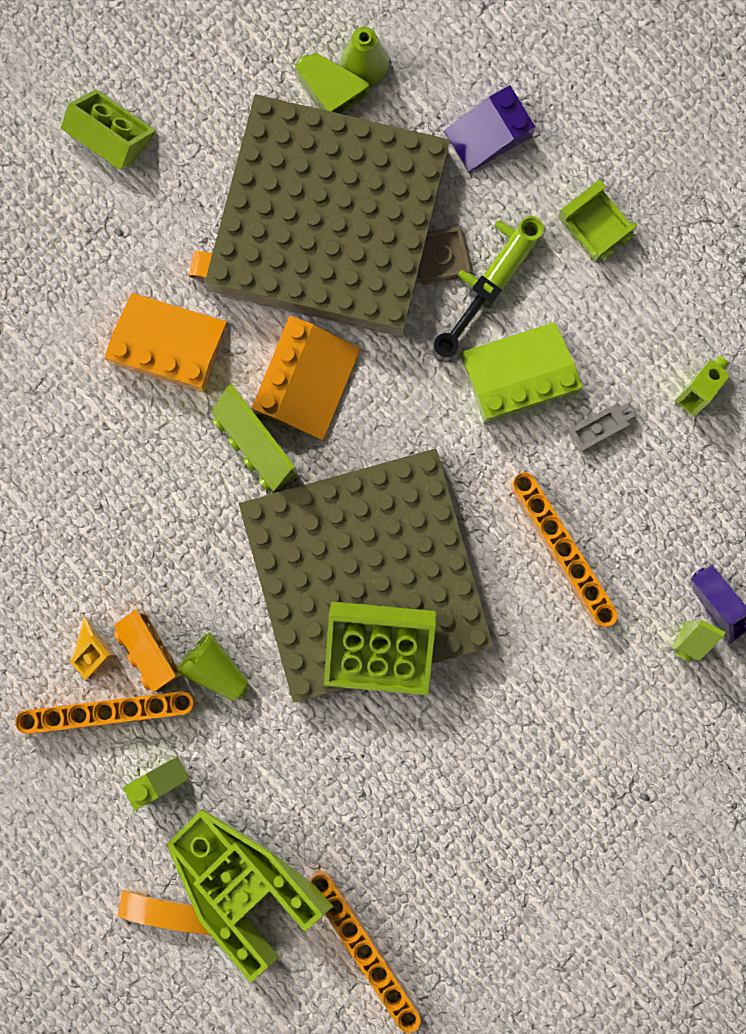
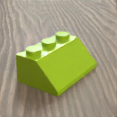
[60,89,156,170]

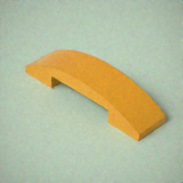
[117,890,210,935]

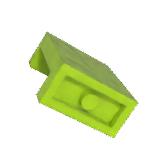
[558,179,638,262]

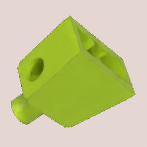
[675,356,730,416]

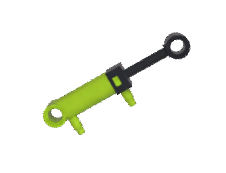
[432,216,544,362]

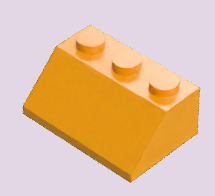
[114,609,182,692]

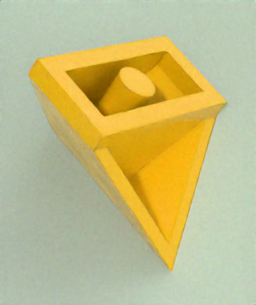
[69,616,116,680]

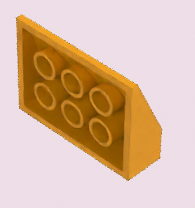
[104,293,227,393]
[251,315,361,441]

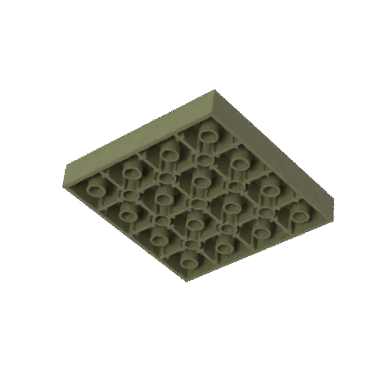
[205,94,450,337]
[238,448,493,703]

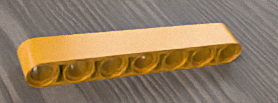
[511,472,618,627]
[15,691,196,734]
[310,871,420,1033]

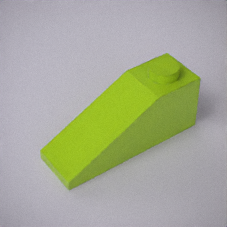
[671,620,726,663]

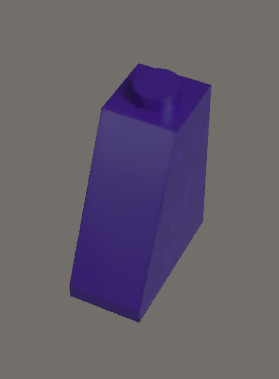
[691,565,746,644]

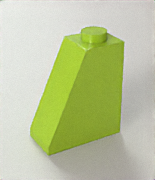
[295,52,370,114]
[122,756,190,811]

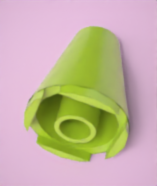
[340,27,389,86]
[177,632,249,701]

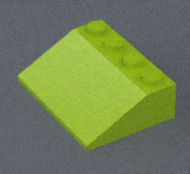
[460,322,583,424]
[212,384,299,493]
[324,602,436,695]

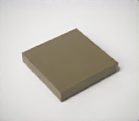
[419,225,472,285]

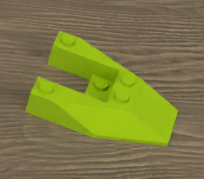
[166,809,333,983]

